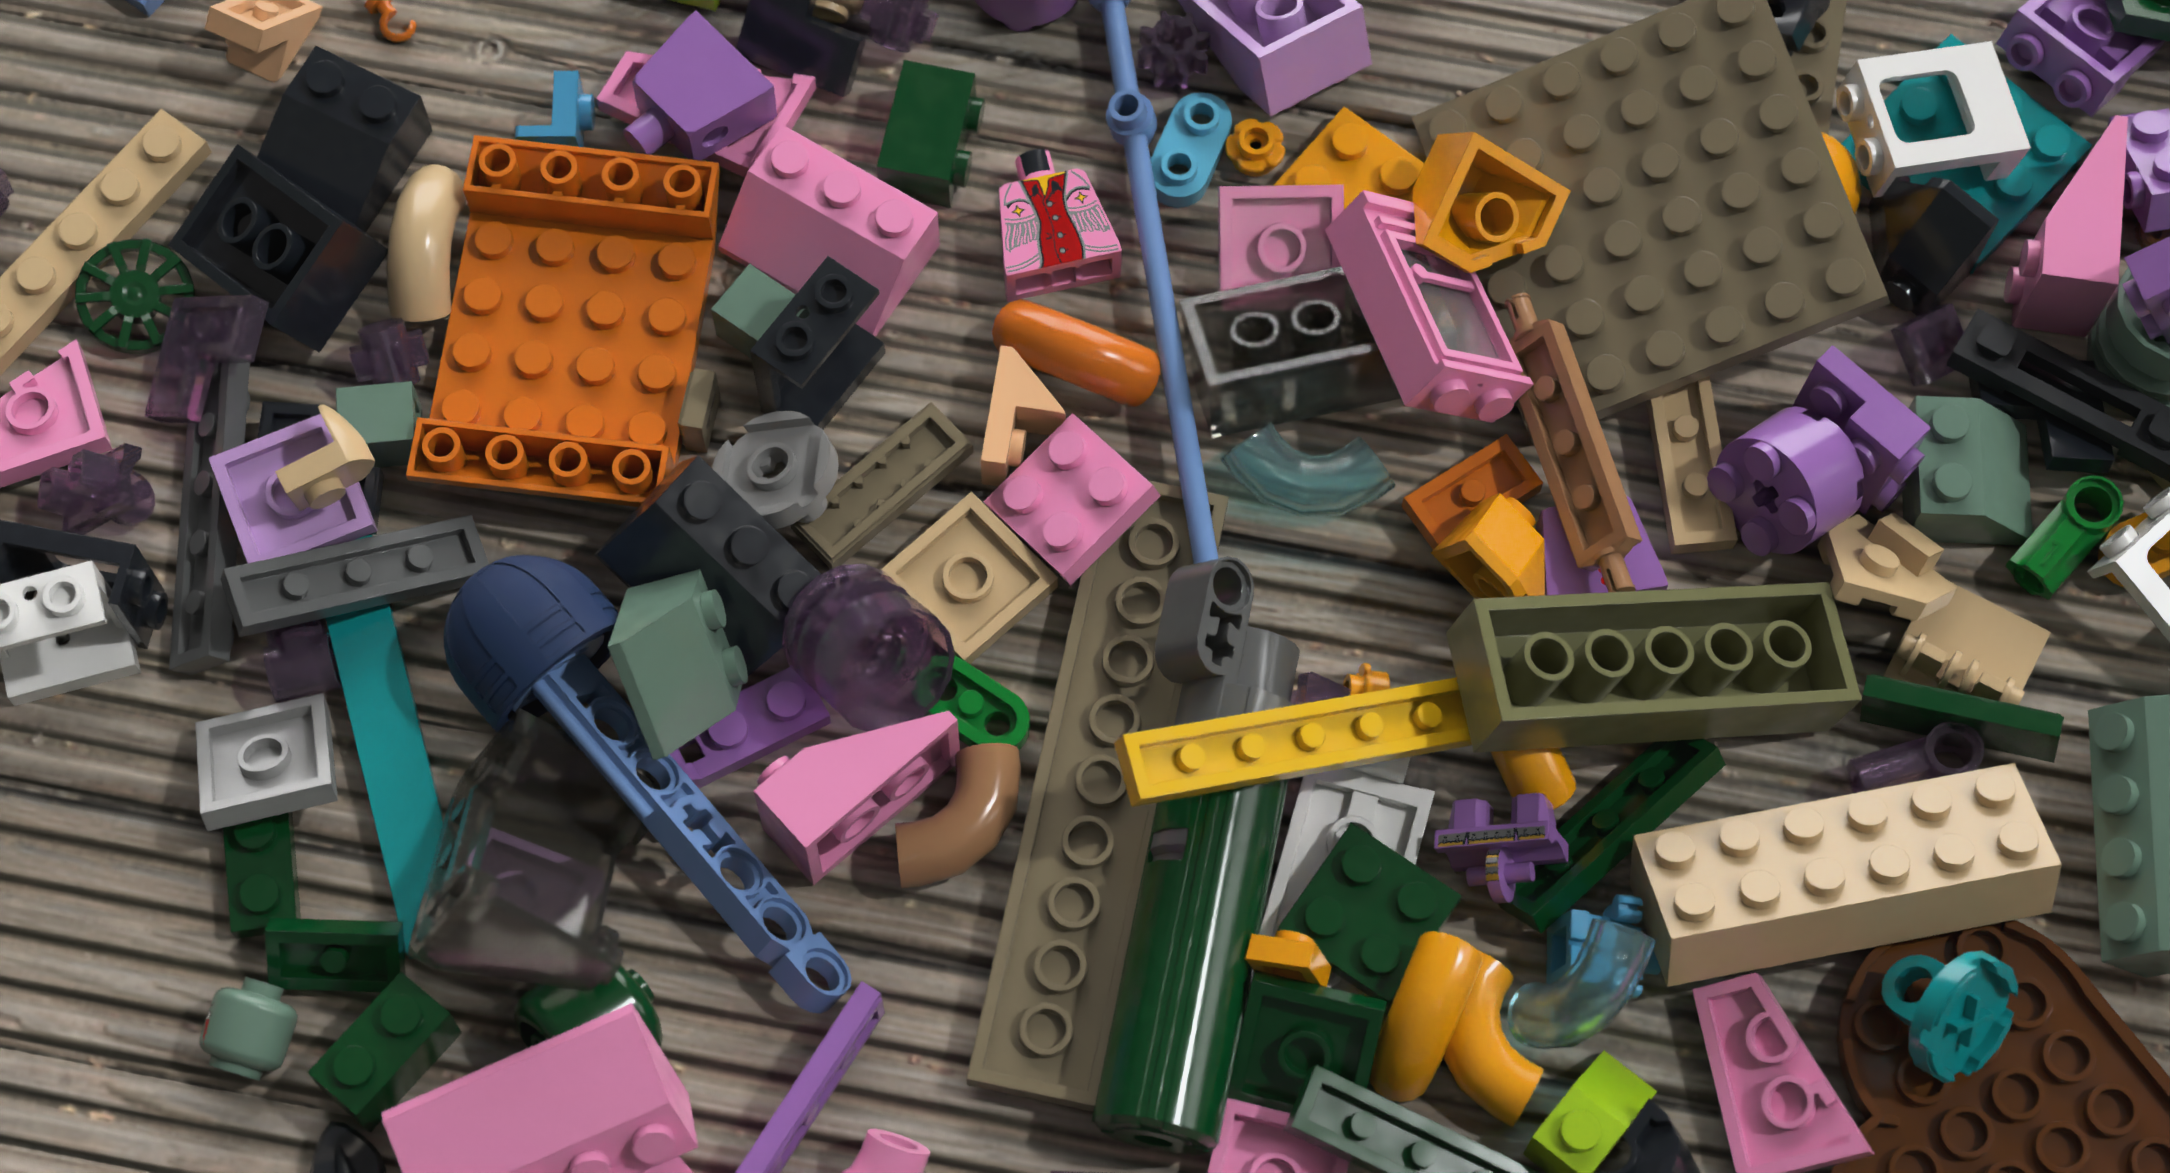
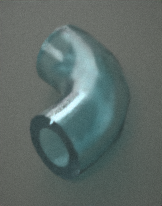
[1220,422,1396,517]
[1507,918,1656,1050]

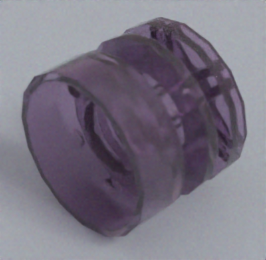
[782,563,955,732]

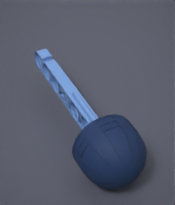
[444,555,852,1013]

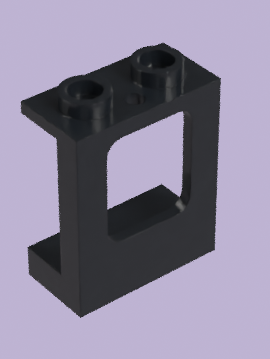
[750,256,885,430]
[0,520,168,649]

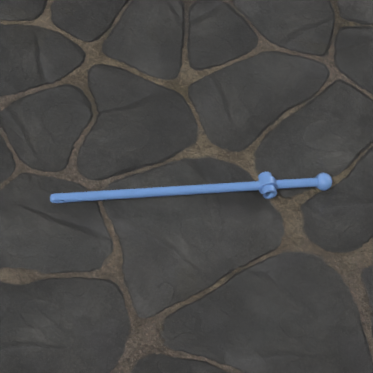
[1088,0,1218,564]

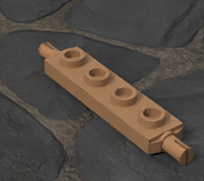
[1504,293,1642,592]

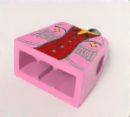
[999,149,1122,302]

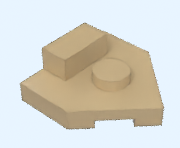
[1817,512,1958,621]

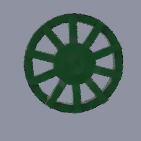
[75,238,195,354]

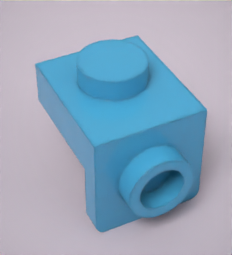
[515,71,595,147]

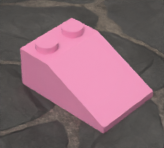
[2004,115,2128,337]
[753,711,960,885]

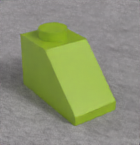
[1523,1050,1657,1173]

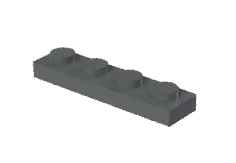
[220,515,489,637]

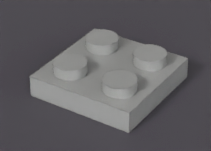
[195,693,338,831]

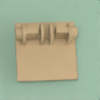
[1883,581,2051,705]

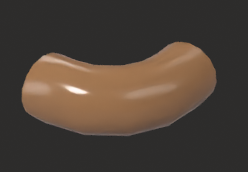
[895,743,1021,889]

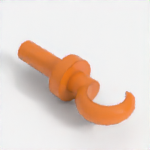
[364,0,417,43]

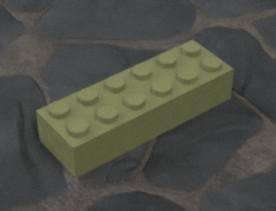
[1446,582,1862,753]

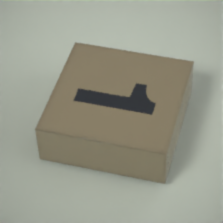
[678,368,721,453]

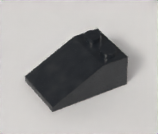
[257,46,433,232]
[168,144,388,353]

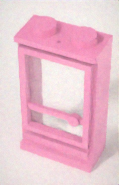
[1325,190,1534,423]

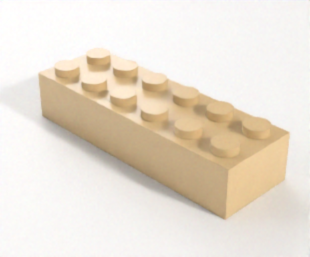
[1630,763,2062,987]

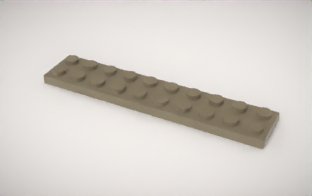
[966,480,1229,1112]

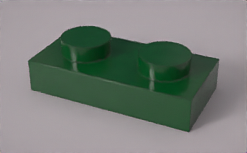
[223,812,301,939]
[265,918,406,992]

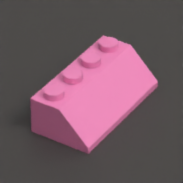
[382,1003,698,1173]

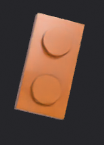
[1401,434,1543,550]

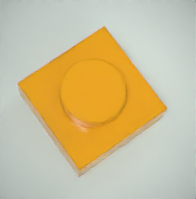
[1245,930,1332,987]

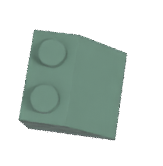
[1902,396,2033,546]
[608,569,748,760]

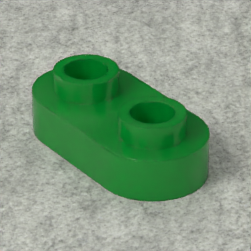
[912,654,1030,750]

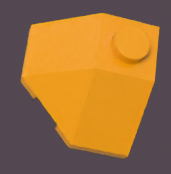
[1413,132,1571,273]
[1431,493,1545,599]

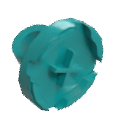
[1882,950,2018,1083]

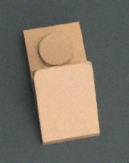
[205,0,322,82]
[981,345,1066,487]

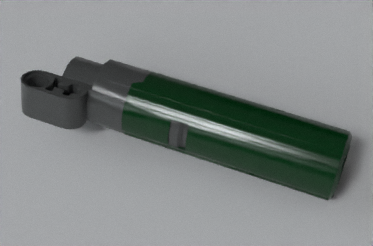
[1092,556,1300,1155]

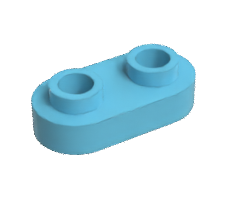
[1151,92,1232,208]

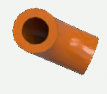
[992,299,1160,407]

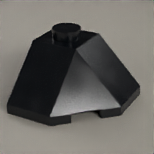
[1868,176,1999,322]

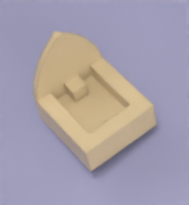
[275,404,375,511]

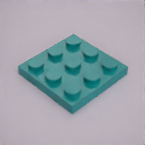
[1841,34,2092,274]

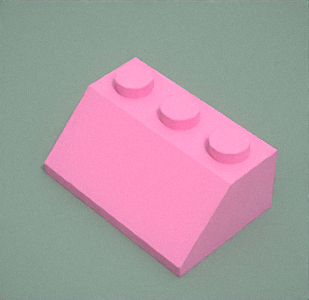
[718,124,940,337]

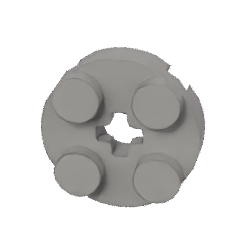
[712,411,839,529]

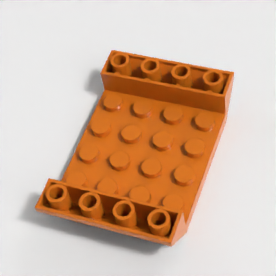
[406,135,720,507]

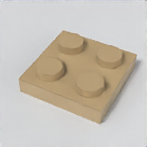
[878,491,1058,664]

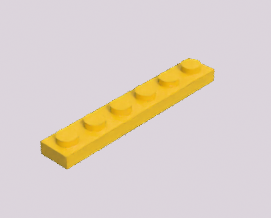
[1114,677,1472,807]

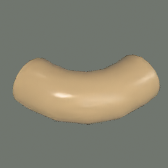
[387,164,466,322]

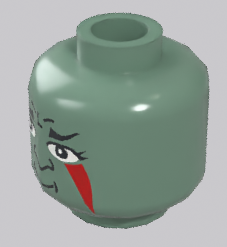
[199,977,298,1081]

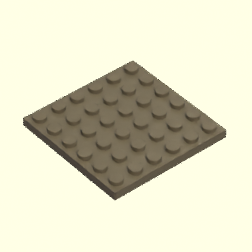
[1412,0,1890,446]

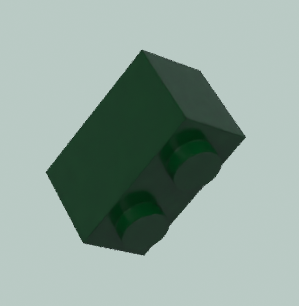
[876,60,985,208]
[307,971,462,1133]

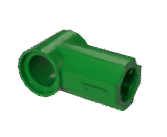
[2005,475,2124,600]

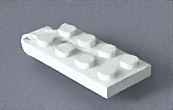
[1244,757,1435,1015]

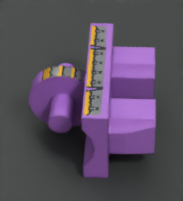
[1434,793,1569,904]

